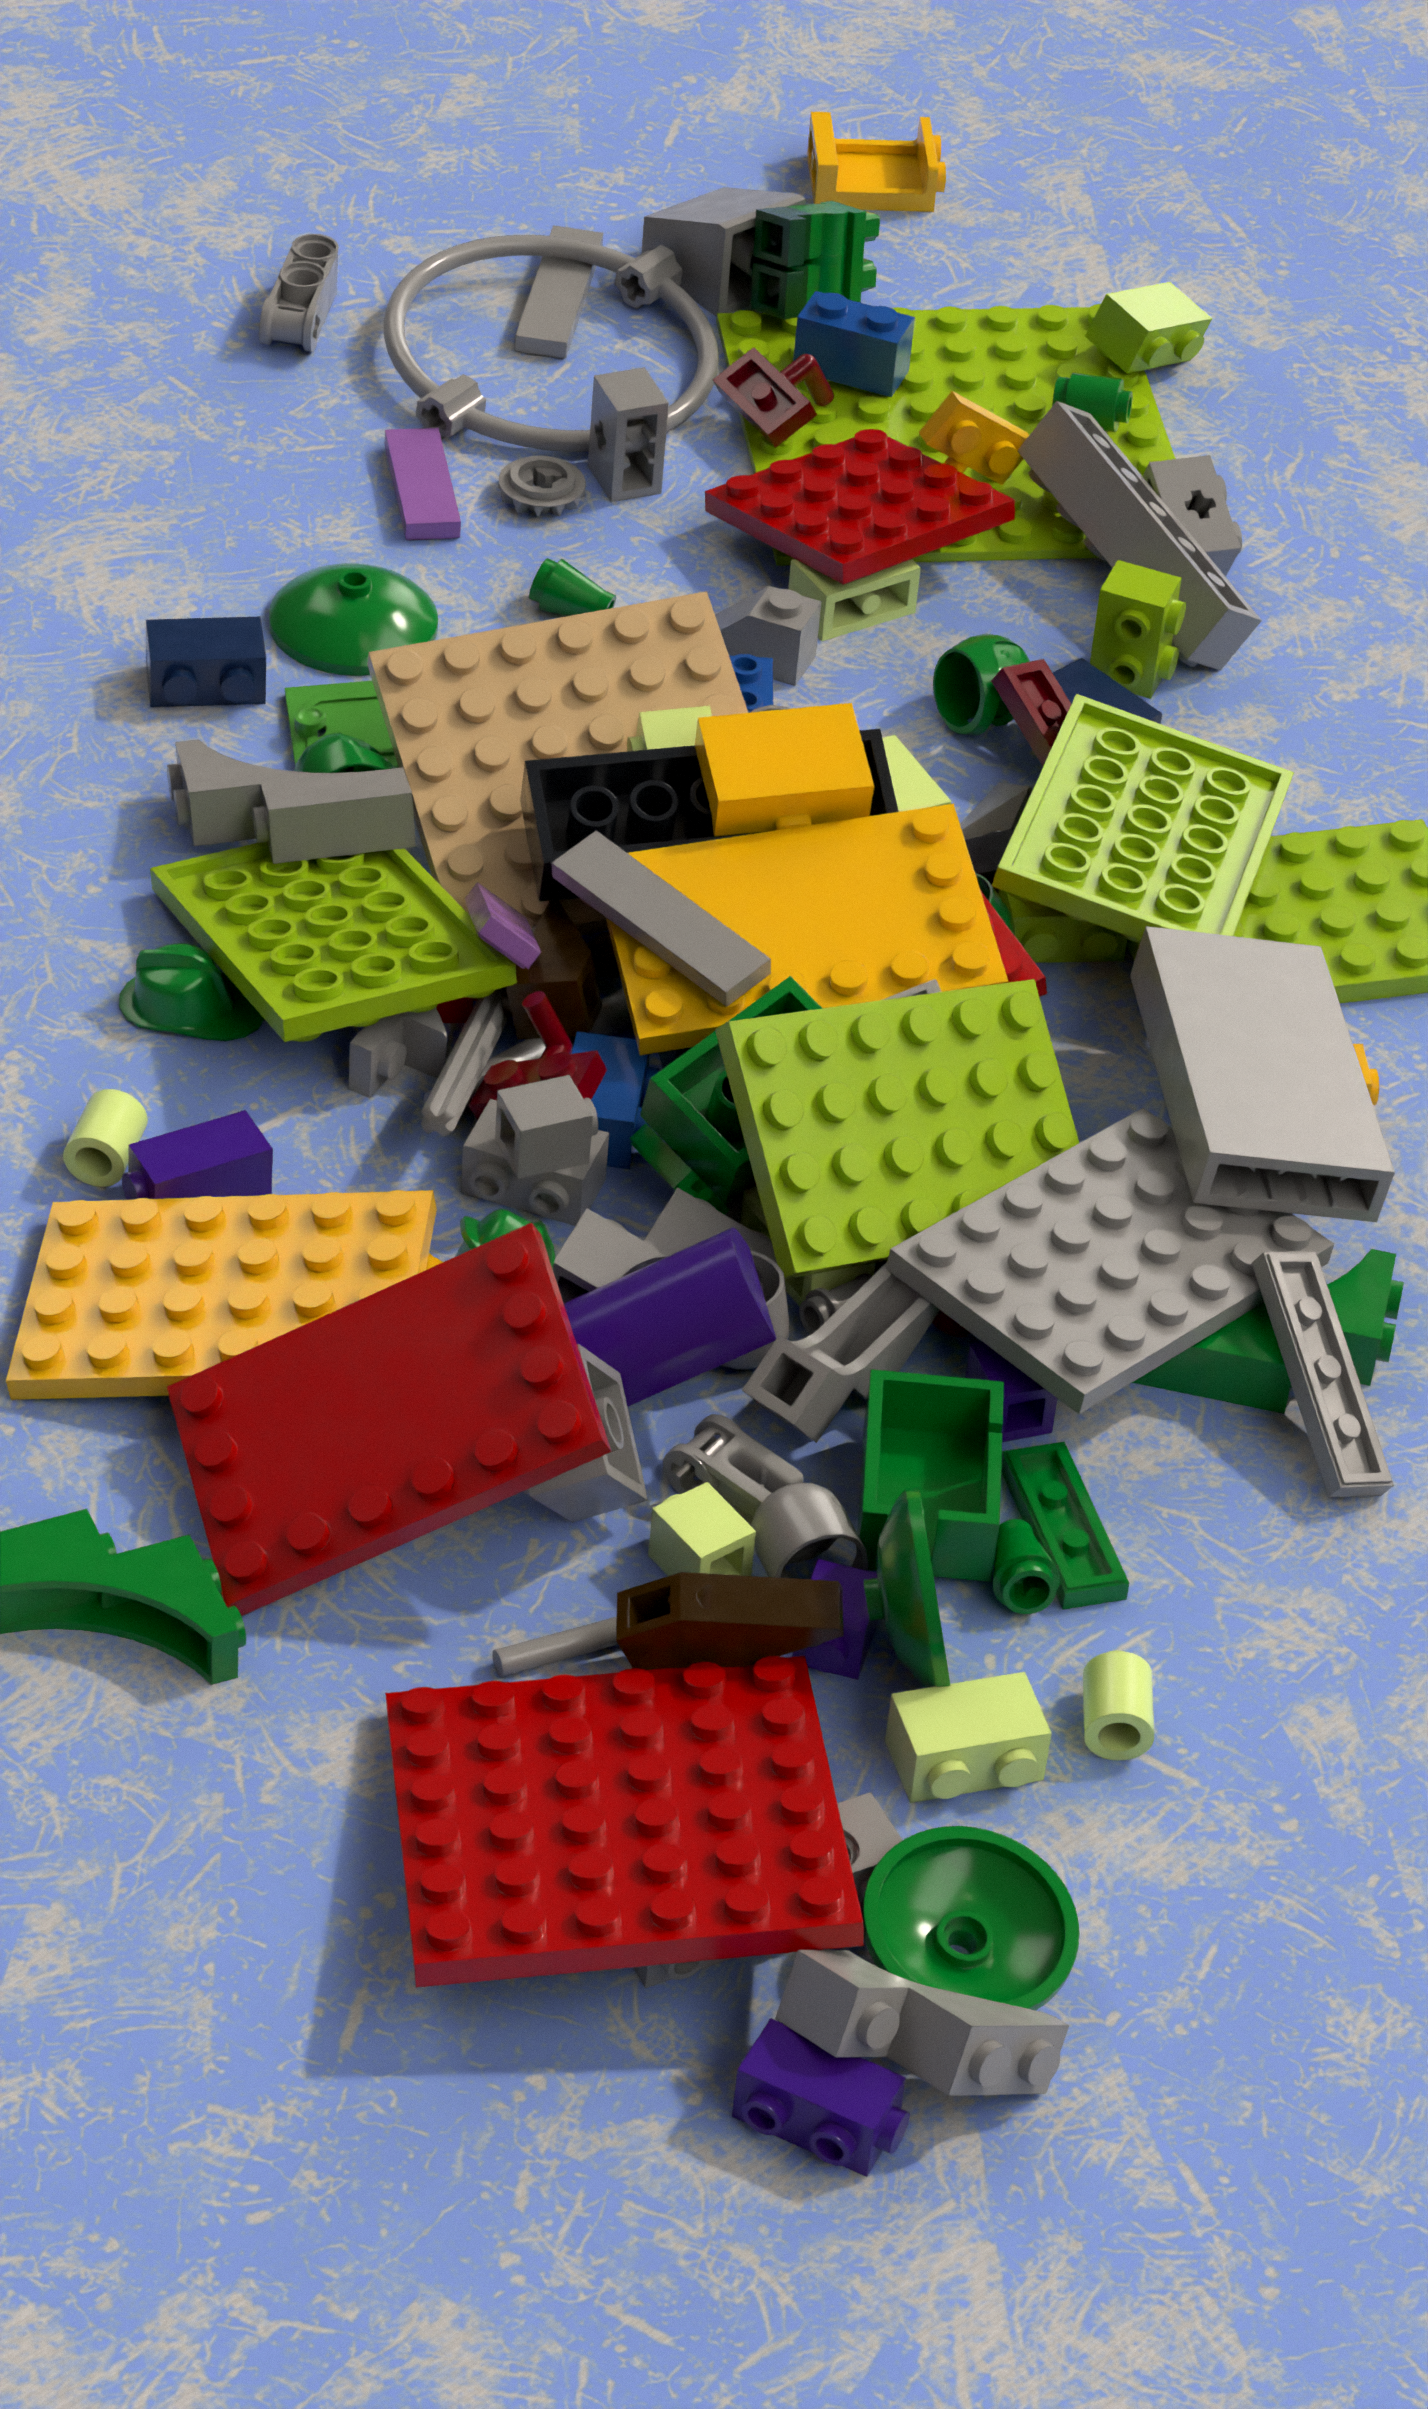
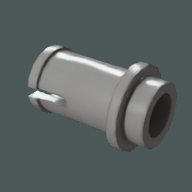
[799,1273,872,1334]

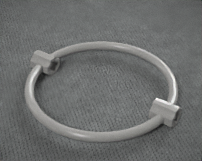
[383,235,719,452]

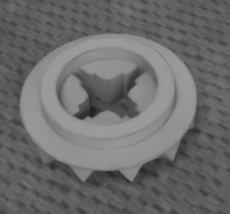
[498,455,586,517]

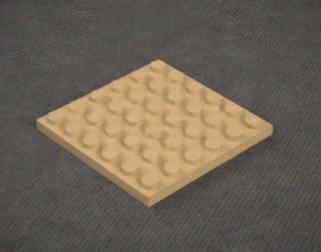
[368,591,748,936]

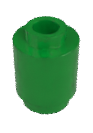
[1052,373,1133,433]

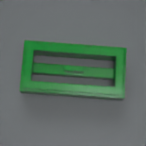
[630,1123,730,1215]

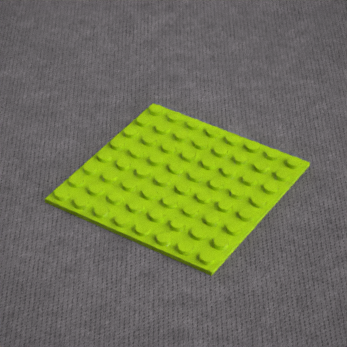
[716,304,1176,566]

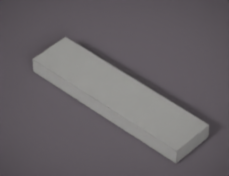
[514,225,603,359]
[552,831,771,1007]
[1252,1252,1394,1498]

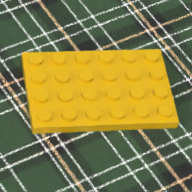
[5,1190,437,1400]

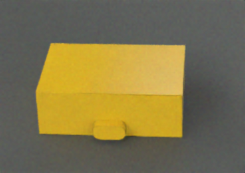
[695,703,874,836]

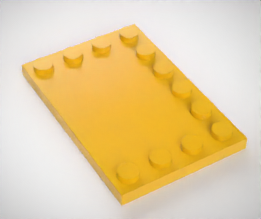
[606,803,1009,1055]

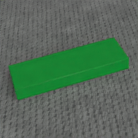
[1001,1442,1129,1610]

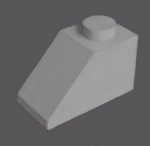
[715,586,822,686]

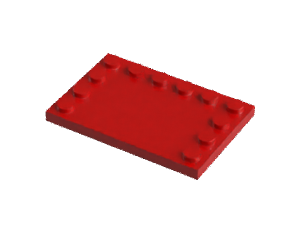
[167,1222,612,1616]

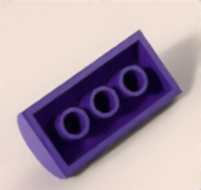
[564,1227,776,1407]

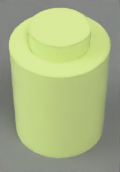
[63,1089,148,1187]
[1083,1650,1154,1761]

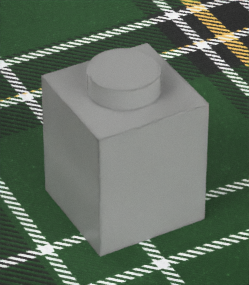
[495,1075,598,1179]

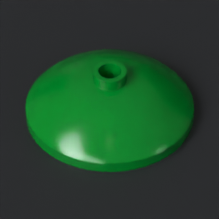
[269,563,438,676]
[863,1486,951,1688]
[861,1826,1080,2010]

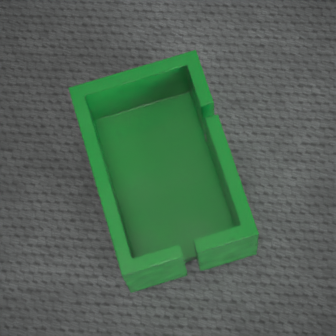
[856,1369,1004,1582]

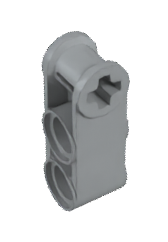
[259,234,338,352]

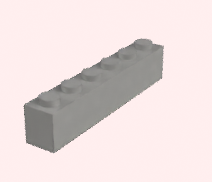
[1018,401,1262,671]

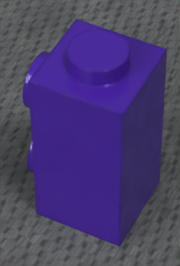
[122,1110,273,1200]
[732,2018,910,2177]

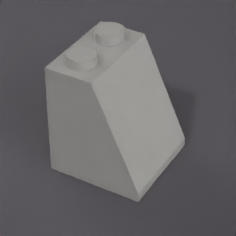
[641,187,806,317]

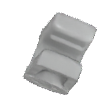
[663,1414,804,1526]

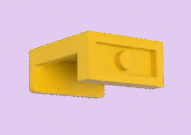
[807,112,946,212]

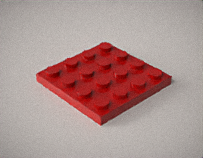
[705,429,1015,585]

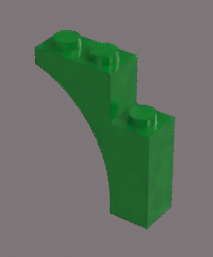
[1132,1249,1404,1414]
[0,1509,246,1685]

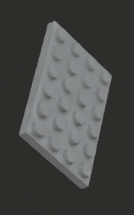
[885,1108,1334,1414]

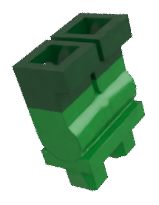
[751,201,880,320]

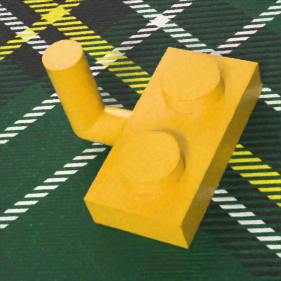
[919,391,1029,485]

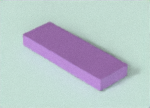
[384,428,461,540]
[465,882,541,969]

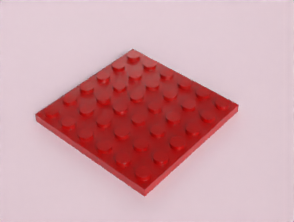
[385,1656,864,1988]

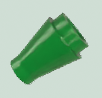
[529,558,616,616]
[993,1519,1060,1614]

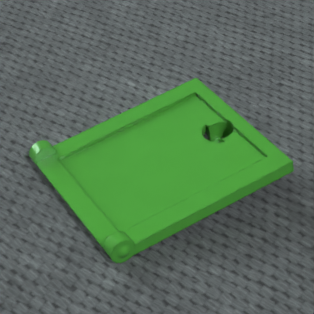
[285,681,399,768]

